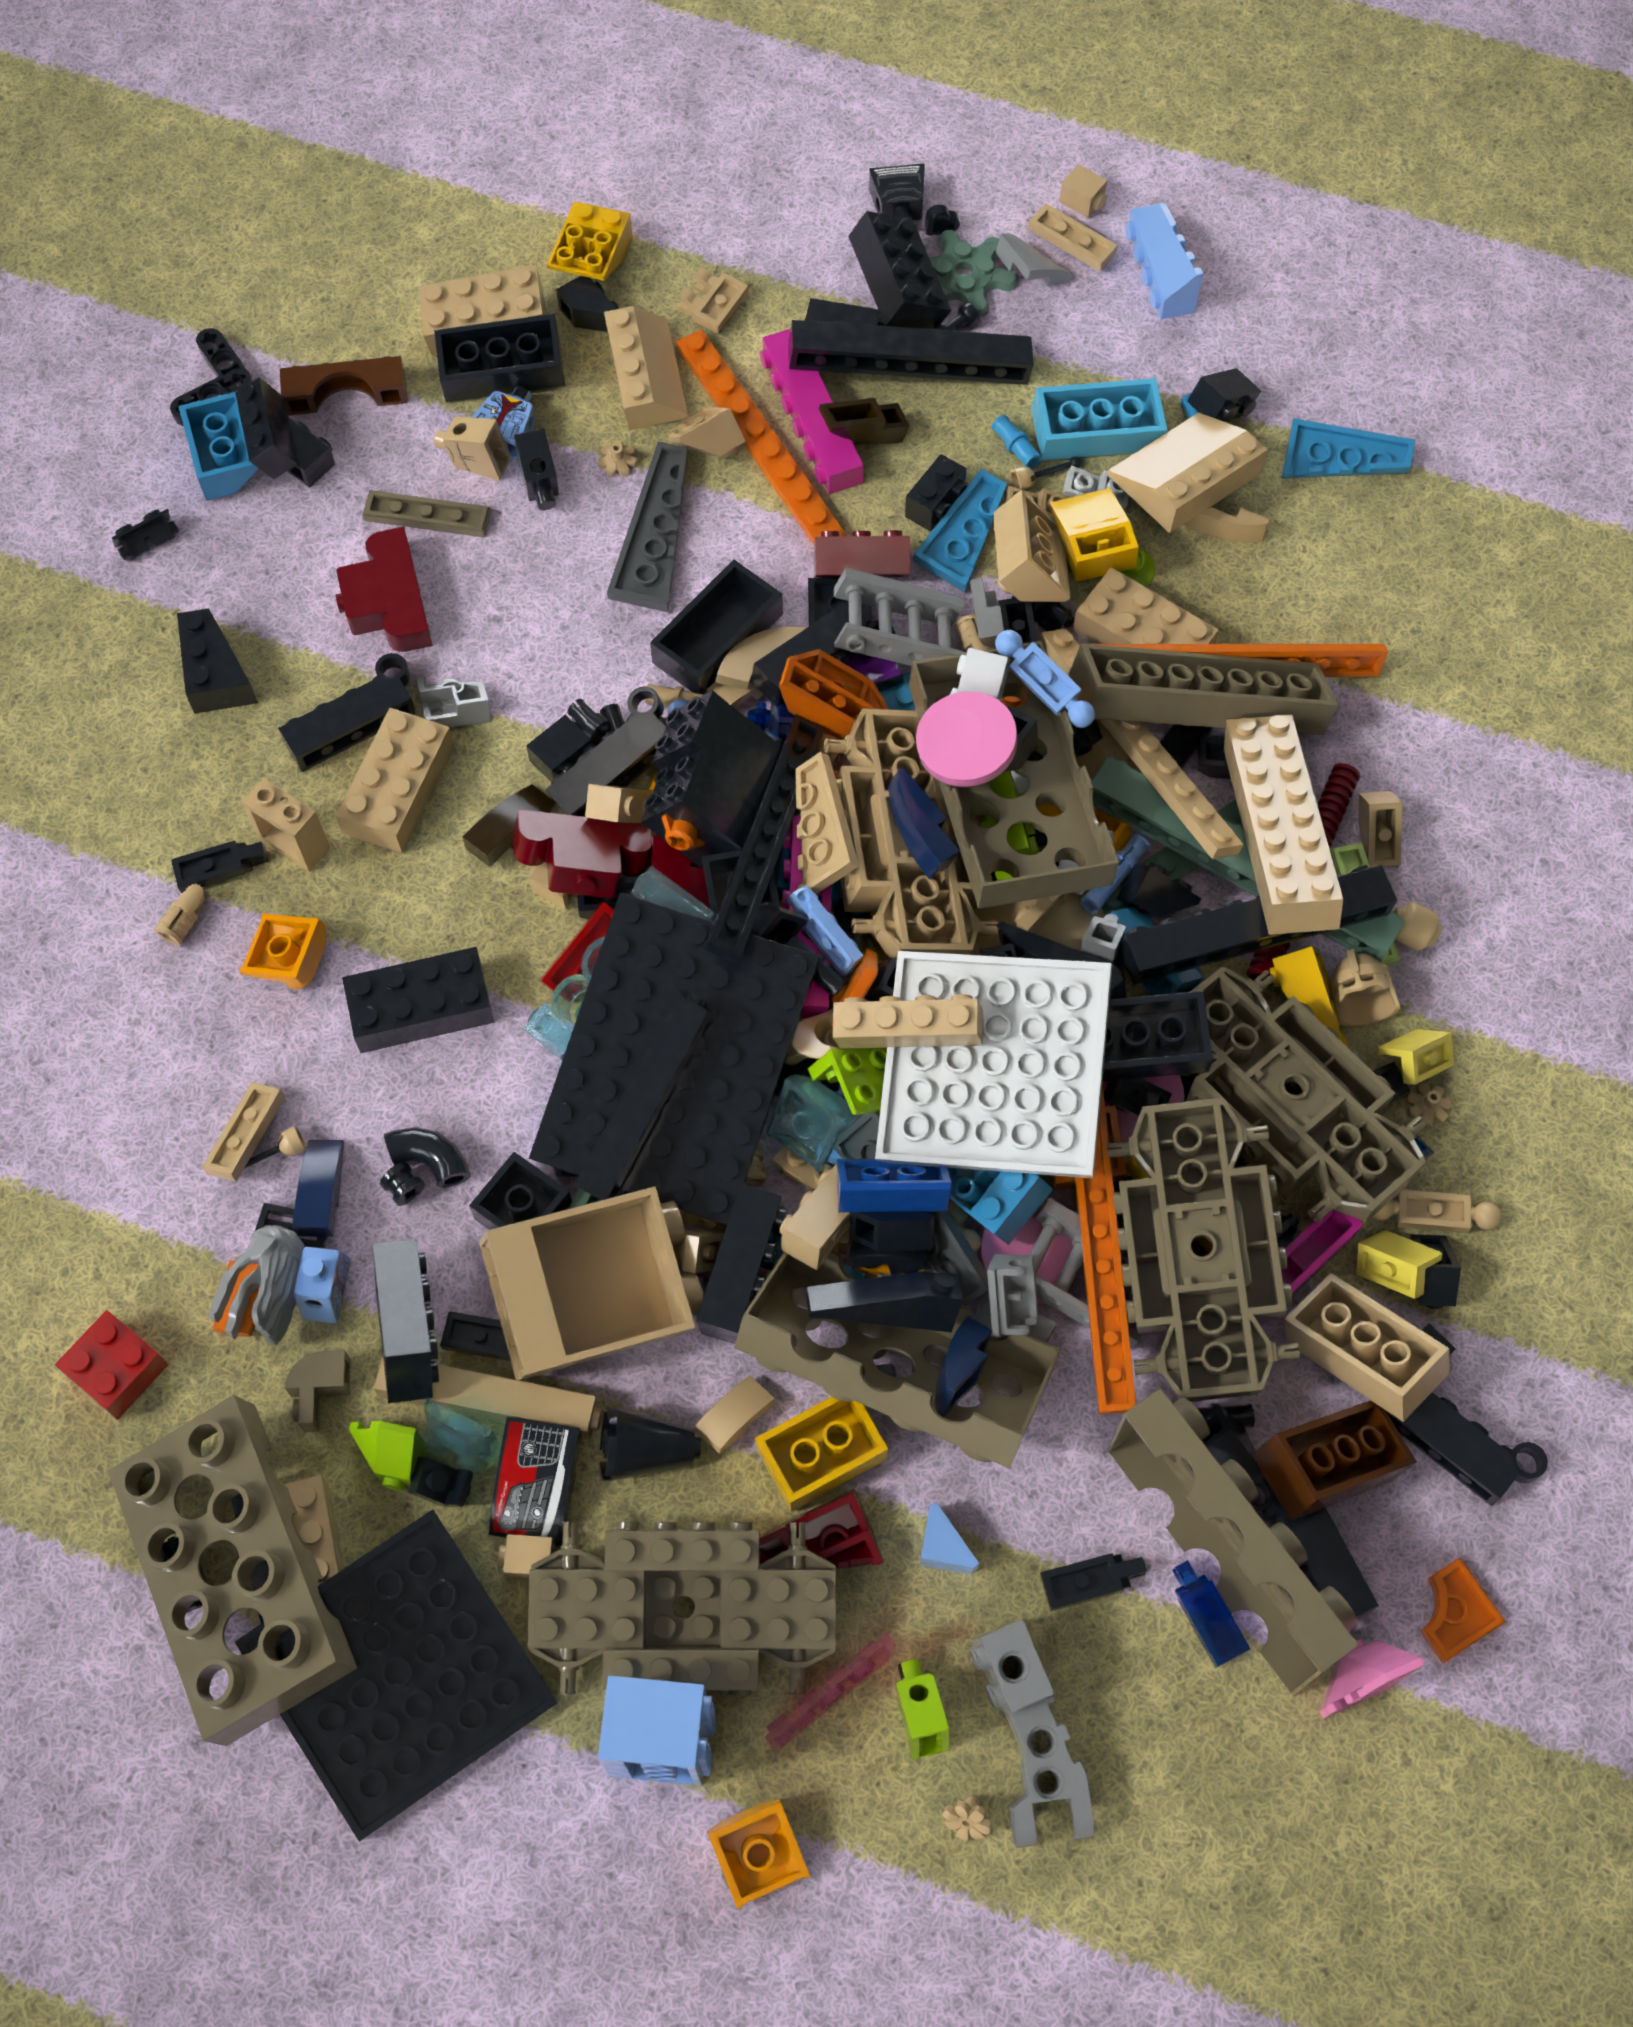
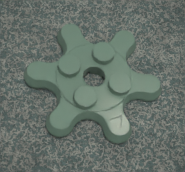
[929,230,1018,317]

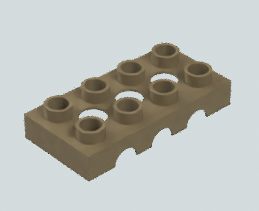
[909,641,1119,909]
[734,1252,1061,1469]
[1107,1388,1359,1696]
[108,1395,357,1746]

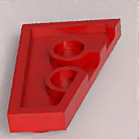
[539,902,614,1002]

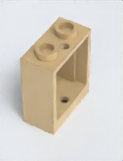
[242,778,330,872]

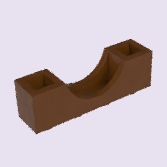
[280,356,408,416]

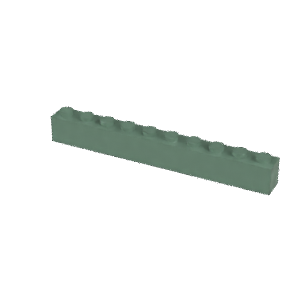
[1091,755,1405,962]

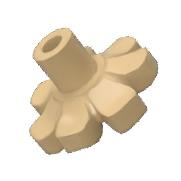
[598,442,637,477]
[1406,1083,1452,1127]
[942,1797,992,1841]

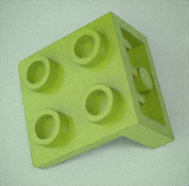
[808,1047,887,1115]

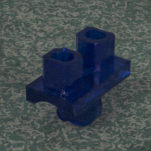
[747,702,795,740]

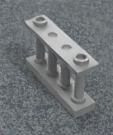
[834,567,966,666]
[1030,1198,1142,1348]

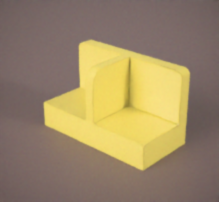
[1378,1029,1454,1085]
[1356,1230,1442,1299]

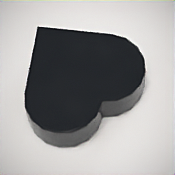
[924,204,960,236]

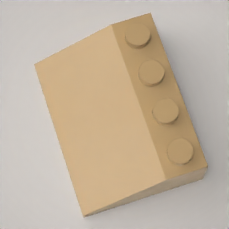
[1107,413,1268,533]

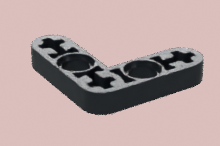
[170,328,252,426]

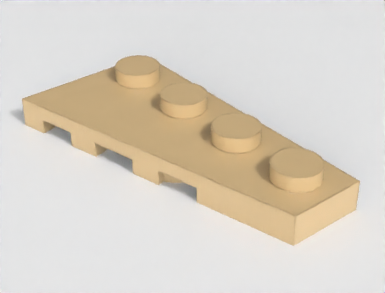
[796,752,859,894]

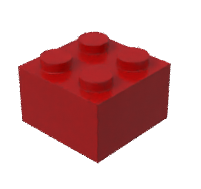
[55,1310,168,1420]

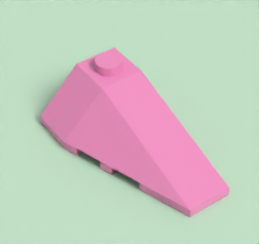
[1320,1638,1425,1719]

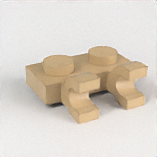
[679,267,748,334]

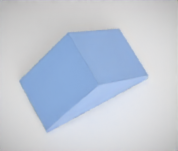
[920,1502,979,1575]

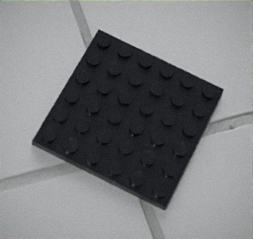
[235,1509,557,1842]

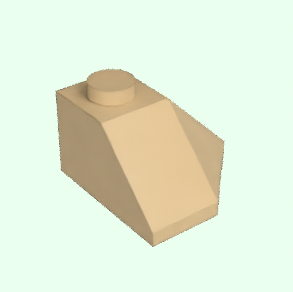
[668,407,746,458]

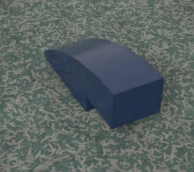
[888,767,960,880]
[292,1140,344,1237]
[935,1316,992,1418]

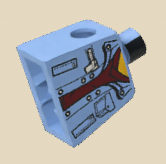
[472,386,536,459]
[294,1247,351,1324]

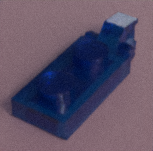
[1172,1560,1250,1669]

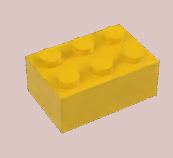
[755,1397,888,1512]

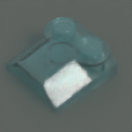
[766,1074,852,1172]
[421,1398,501,1473]

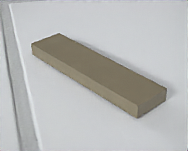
[362,490,491,538]

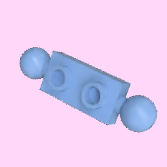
[995,630,1095,728]

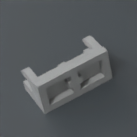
[987,1254,1038,1336]

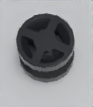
[379,1162,425,1206]

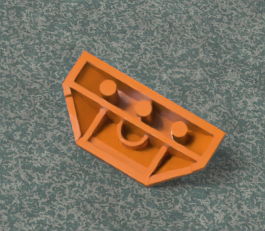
[779,649,889,740]

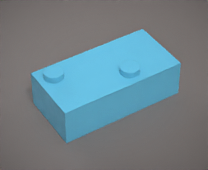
[1031,378,1167,461]

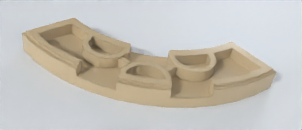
[715,627,807,690]

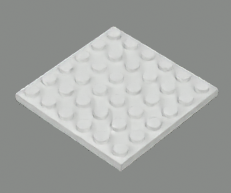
[875,951,1112,1178]

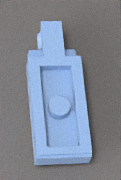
[787,885,864,977]

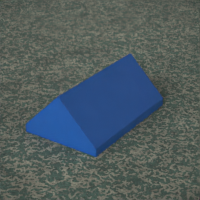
[837,1159,951,1213]

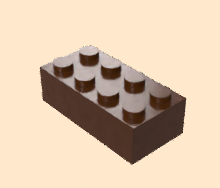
[1252,1400,1417,1521]

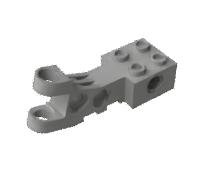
[969,1619,1095,1848]

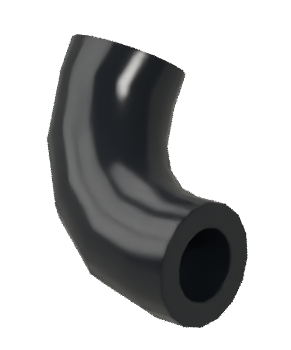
[384,1127,471,1188]

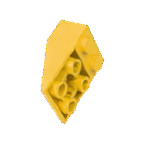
[547,201,632,281]
[1050,488,1139,583]

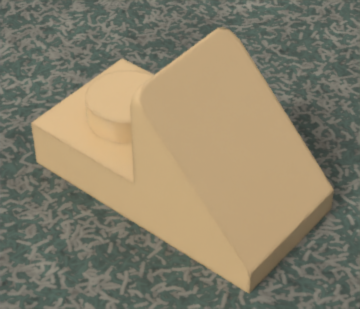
[673,1229,725,1273]

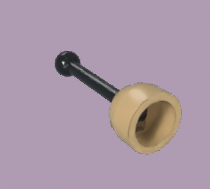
[1010,456,1082,491]
[244,1126,306,1169]

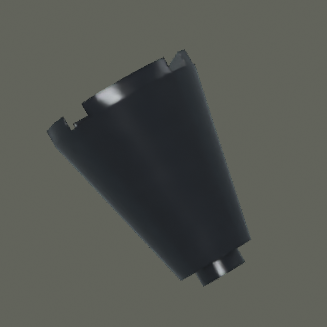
[599,1406,701,1481]

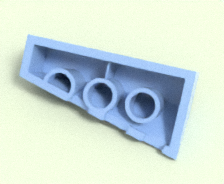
[1125,203,1203,319]

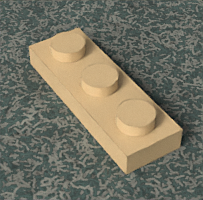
[1028,203,1118,272]
[202,1082,285,1182]

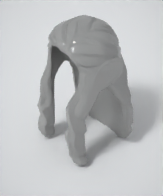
[208,1225,304,1345]

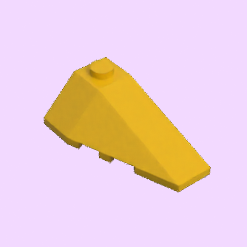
[1270,946,1349,1048]

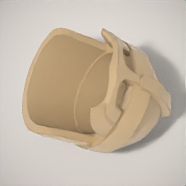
[1330,949,1400,1027]

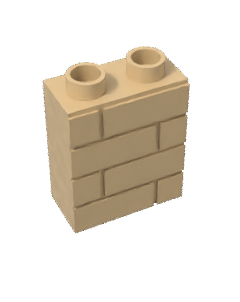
[479,1186,704,1381]

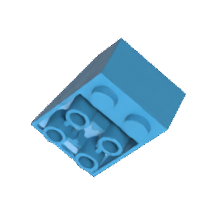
[947,1167,1053,1245]

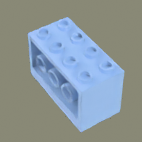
[598,1676,717,1786]

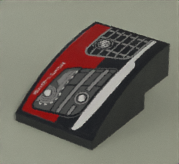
[489,1417,582,1546]

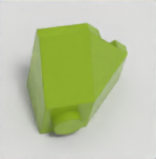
[349,1421,427,1491]

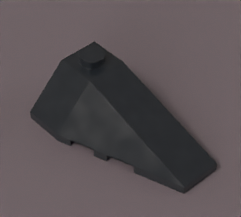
[997,921,1127,1000]
[805,1271,963,1333]

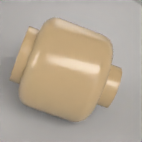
[1394,901,1442,951]

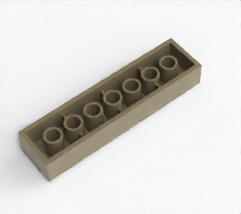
[1069,643,1339,735]

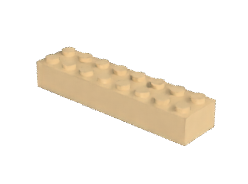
[1224,715,1343,935]

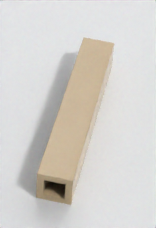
[373,1356,603,1440]

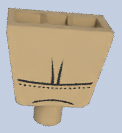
[434,416,512,481]

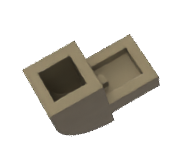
[285,1350,351,1432]

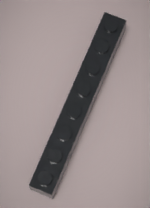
[788,320,1034,385]
[1119,865,1398,985]

